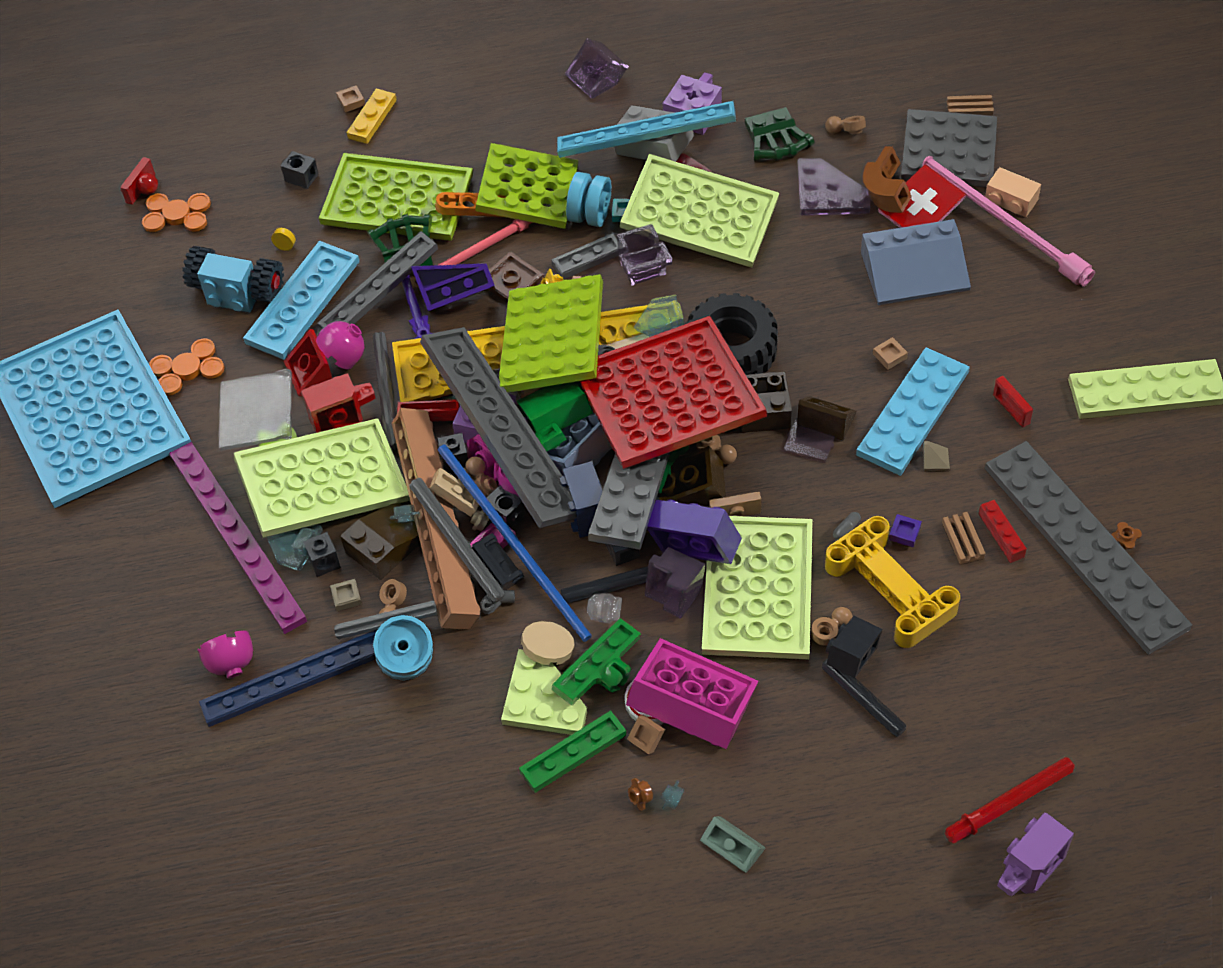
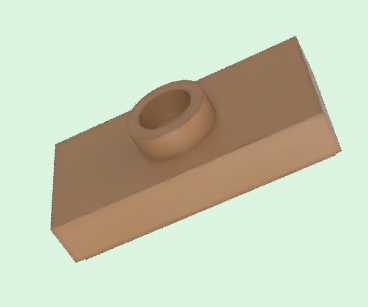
[709,492,761,516]

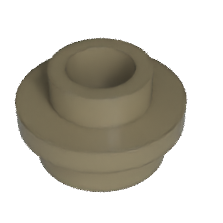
[469,509,489,532]

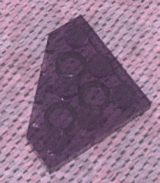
[798,158,870,215]

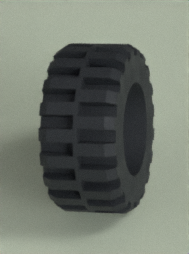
[686,293,778,375]

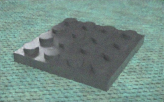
[901,109,997,187]

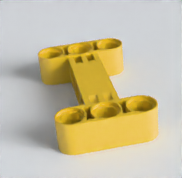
[825,516,960,648]

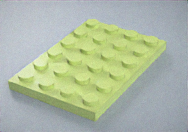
[620,154,779,268]
[234,418,410,538]
[702,516,812,659]

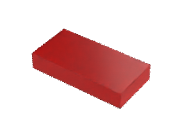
[993,376,1033,427]

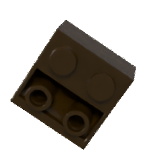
[741,371,792,433]

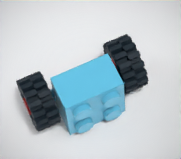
[182,246,284,312]

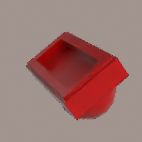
[120,157,158,205]

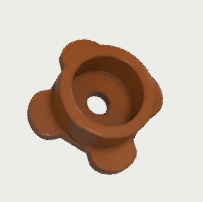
[1111,522,1142,549]
[628,778,653,811]

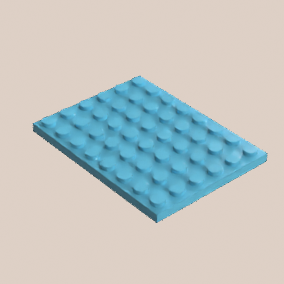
[0,310,191,508]

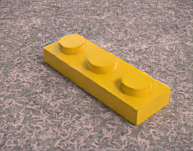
[347,89,397,144]

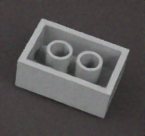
[614,105,694,162]

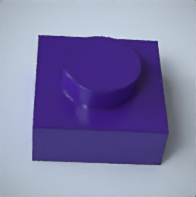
[889,514,922,547]

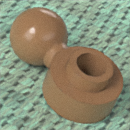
[825,116,866,134]
[696,435,737,465]
[465,457,498,498]
[379,579,407,614]
[811,607,853,645]

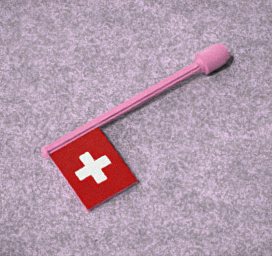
[878,156,1095,286]

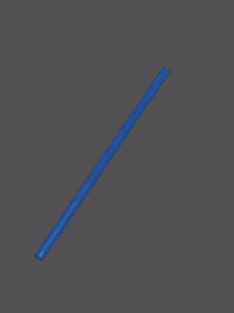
[438,444,592,642]

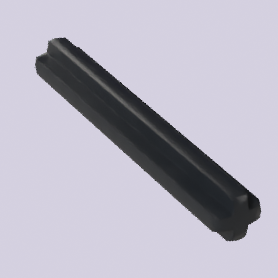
[560,564,662,603]
[822,659,906,737]

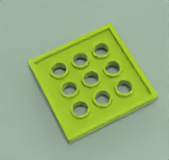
[475,143,579,228]

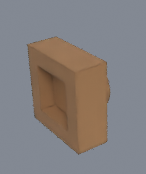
[336,86,365,112]
[873,337,908,369]
[627,715,665,754]

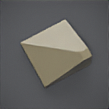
[922,441,950,471]

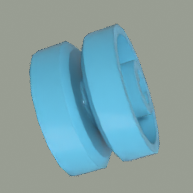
[566,172,612,227]
[373,615,433,680]

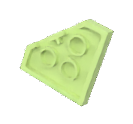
[501,649,587,735]

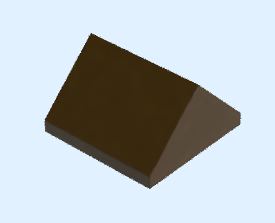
[797,396,857,441]

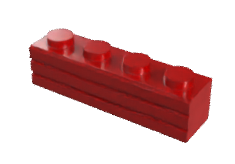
[397,399,460,422]
[978,500,1027,563]

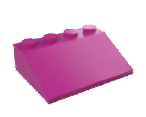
[626,638,758,749]

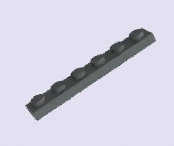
[318,232,438,329]

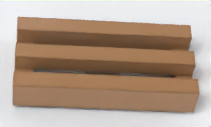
[947,95,994,116]
[942,512,986,564]

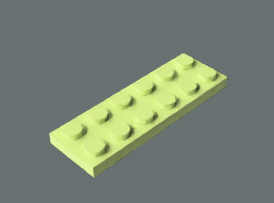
[1068,359,1223,419]

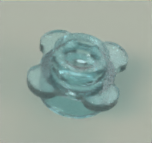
[390,505,420,523]
[661,780,684,810]

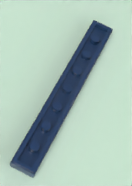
[199,630,408,727]

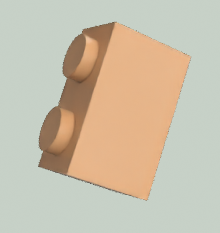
[985,167,1041,217]

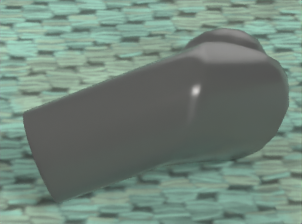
[833,512,861,541]
[479,590,515,614]

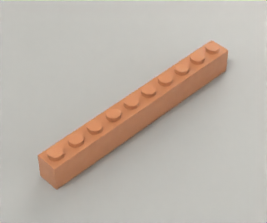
[391,408,480,629]

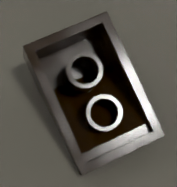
[657,446,726,508]
[340,503,421,580]

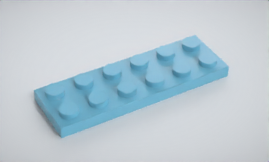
[243,241,360,360]
[856,348,970,476]

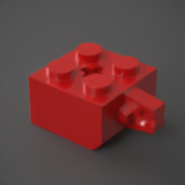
[301,373,376,433]

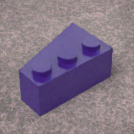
[411,263,495,311]

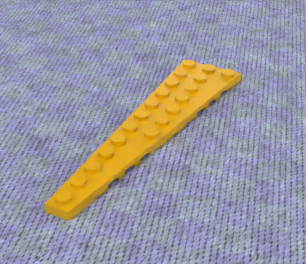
[392,301,680,402]

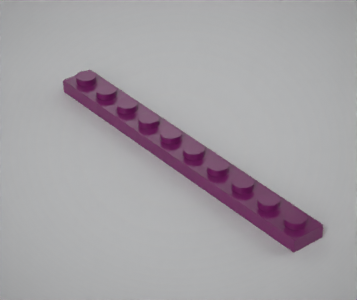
[169,442,307,634]

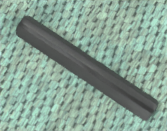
[334,601,438,639]

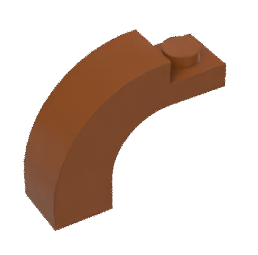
[863,146,912,213]

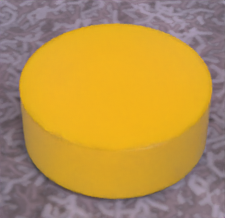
[271,228,296,251]

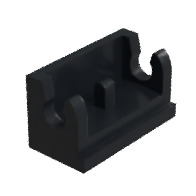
[472,533,525,590]

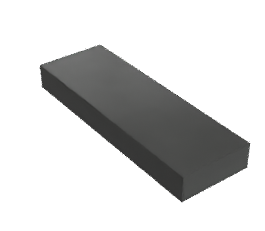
[551,233,624,279]

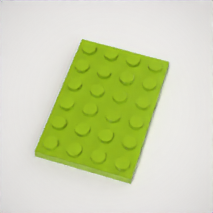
[319,153,473,241]
[499,274,603,393]

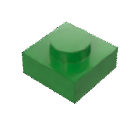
[535,422,567,452]

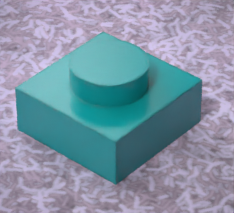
[612,199,630,222]

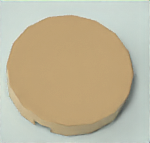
[521,621,574,665]

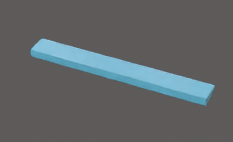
[557,101,736,158]

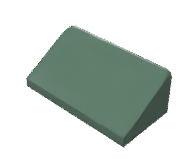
[700,816,765,872]

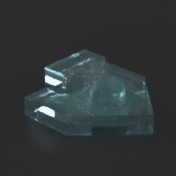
[634,294,685,337]
[267,524,323,571]

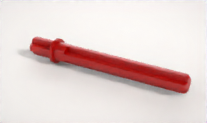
[945,757,1075,843]

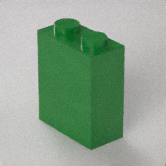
[517,381,593,433]

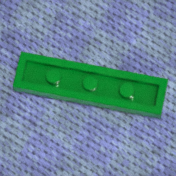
[519,711,627,793]

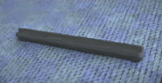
[373,332,398,450]
[409,478,505,603]

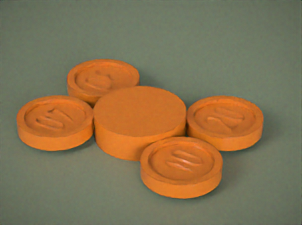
[142,193,211,232]
[149,338,224,395]

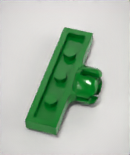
[551,618,641,705]

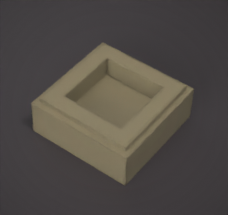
[330,579,362,611]

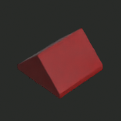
[284,329,332,396]

